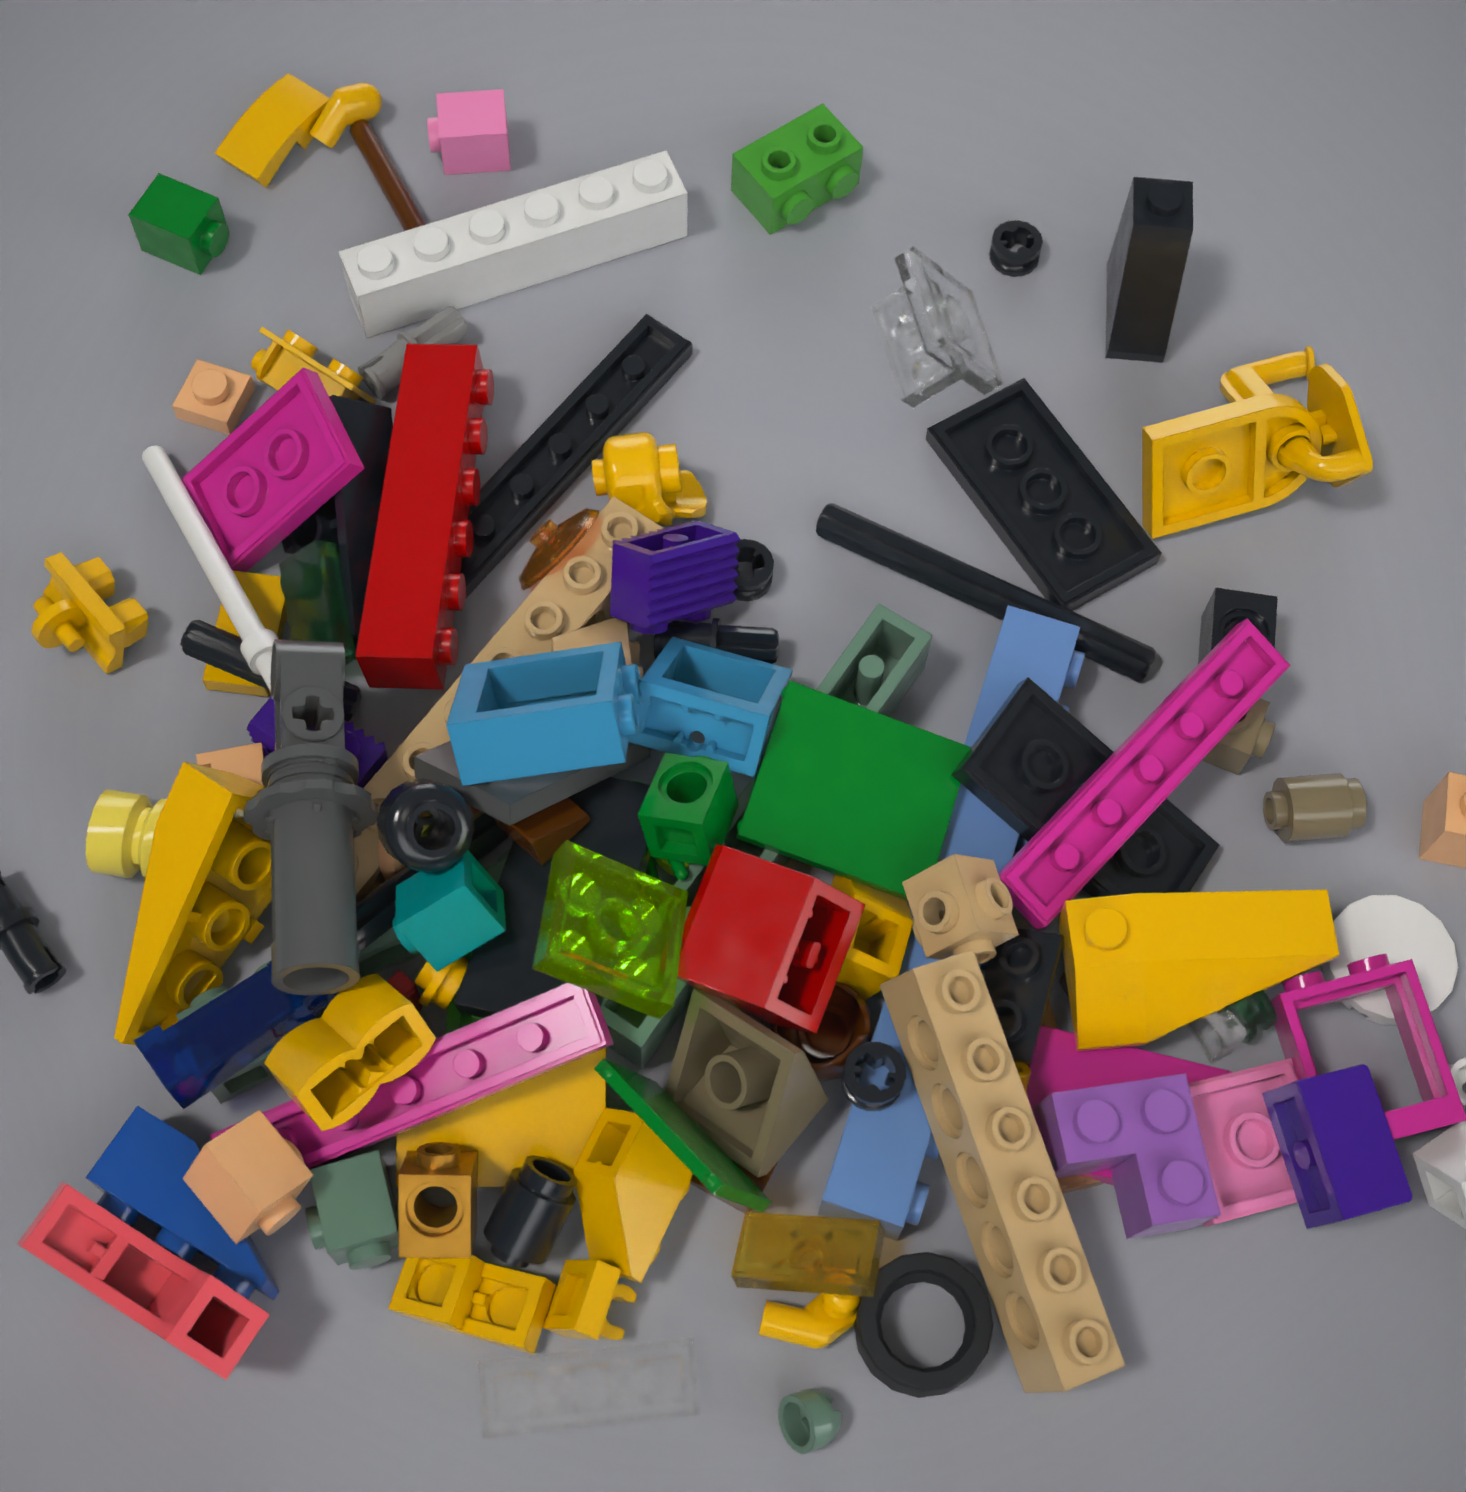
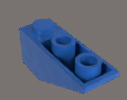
[85,1105,280,1301]

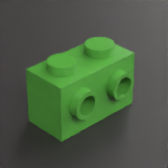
[731,103,863,235]

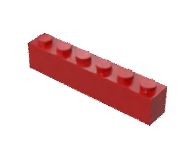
[355,344,494,690]

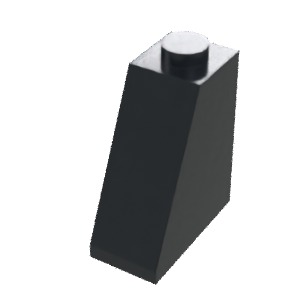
[1106,177,1193,363]

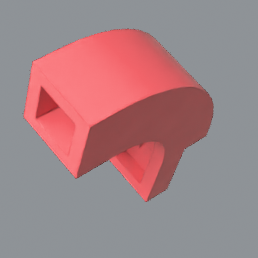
[17,1182,270,1380]

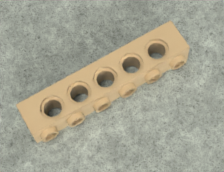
[880,950,1125,1393]

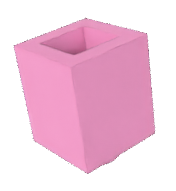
[427,89,511,175]

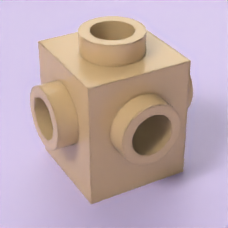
[902,854,1019,964]

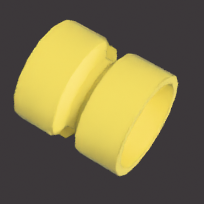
[85,789,166,878]

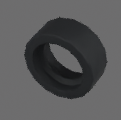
[854,1252,994,1398]

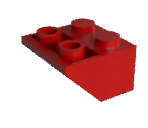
[665,844,866,1034]

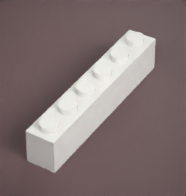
[339,150,688,338]

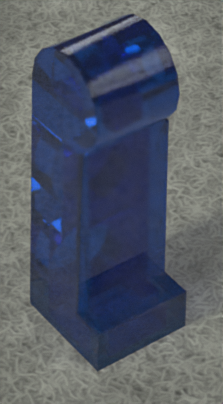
[134,961,339,1110]

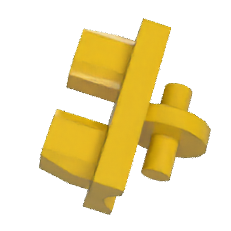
[31,552,148,674]

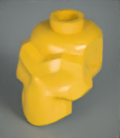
[592,432,707,526]

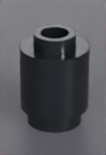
[483,1156,577,1268]

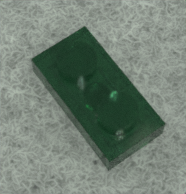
[279,540,356,666]

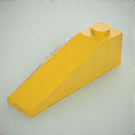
[114,761,272,1048]
[1058,889,1340,1052]

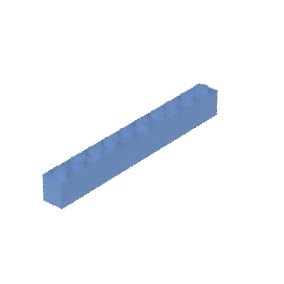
[818,605,1085,1241]

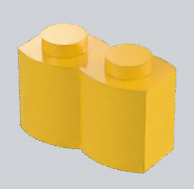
[264,973,436,1131]

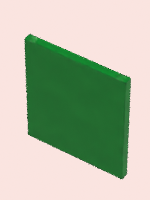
[736,680,971,900]

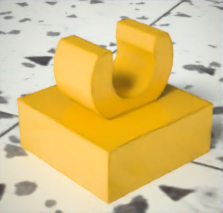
[543,1259,637,1340]

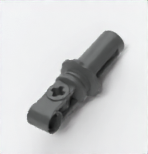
[244,639,378,995]

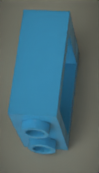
[628,637,793,777]
[446,641,643,786]

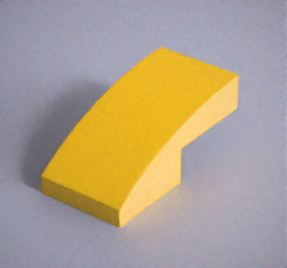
[215,73,330,188]
[388,1255,556,1355]

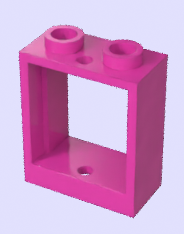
[1267,954,1466,1140]

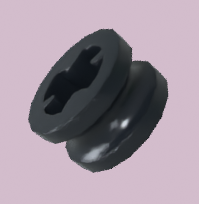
[989,220,1043,277]
[733,539,774,602]
[841,1042,906,1111]

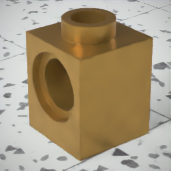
[398,1142,478,1258]

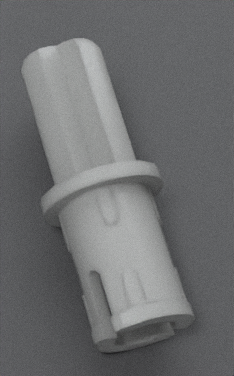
[358,306,469,399]

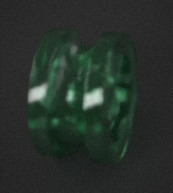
[1215,990,1277,1043]

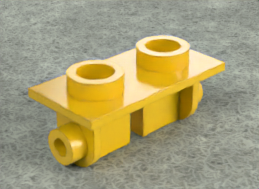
[251,327,376,404]

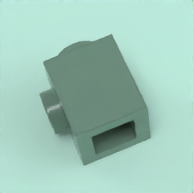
[305,1150,399,1270]

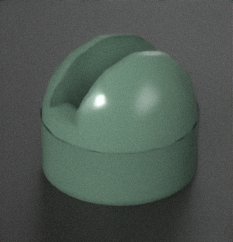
[778,1388,842,1454]

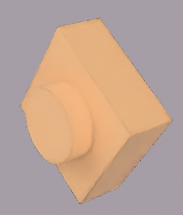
[172,359,255,435]

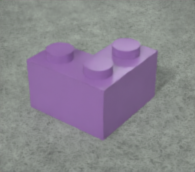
[1032,1073,1221,1239]

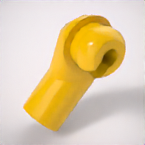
[309,83,382,149]
[759,1278,861,1349]

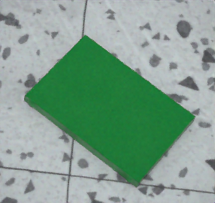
[594,1058,772,1212]

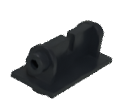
[984,928,1064,1064]

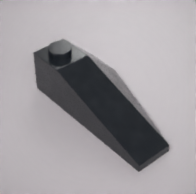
[281,395,393,643]

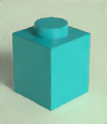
[393,850,506,971]

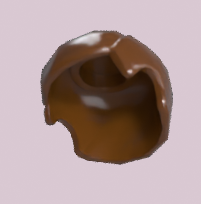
[771,982,872,1082]

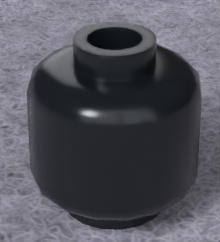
[376,778,475,873]

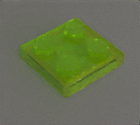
[533,840,688,1019]

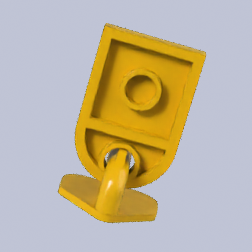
[1142,346,1373,539]

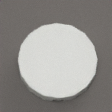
[1322,895,1458,1025]

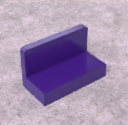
[1262,1064,1413,1229]

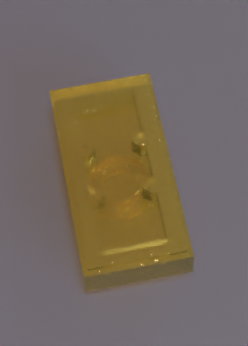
[731,1212,885,1297]

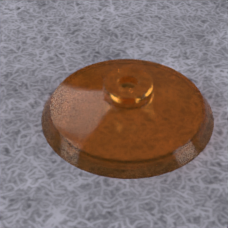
[519,508,599,590]

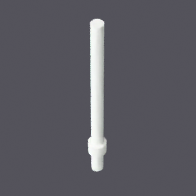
[142,445,278,692]

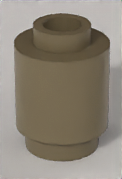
[1263,773,1367,842]

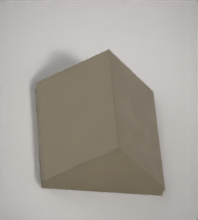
[665,988,829,1177]

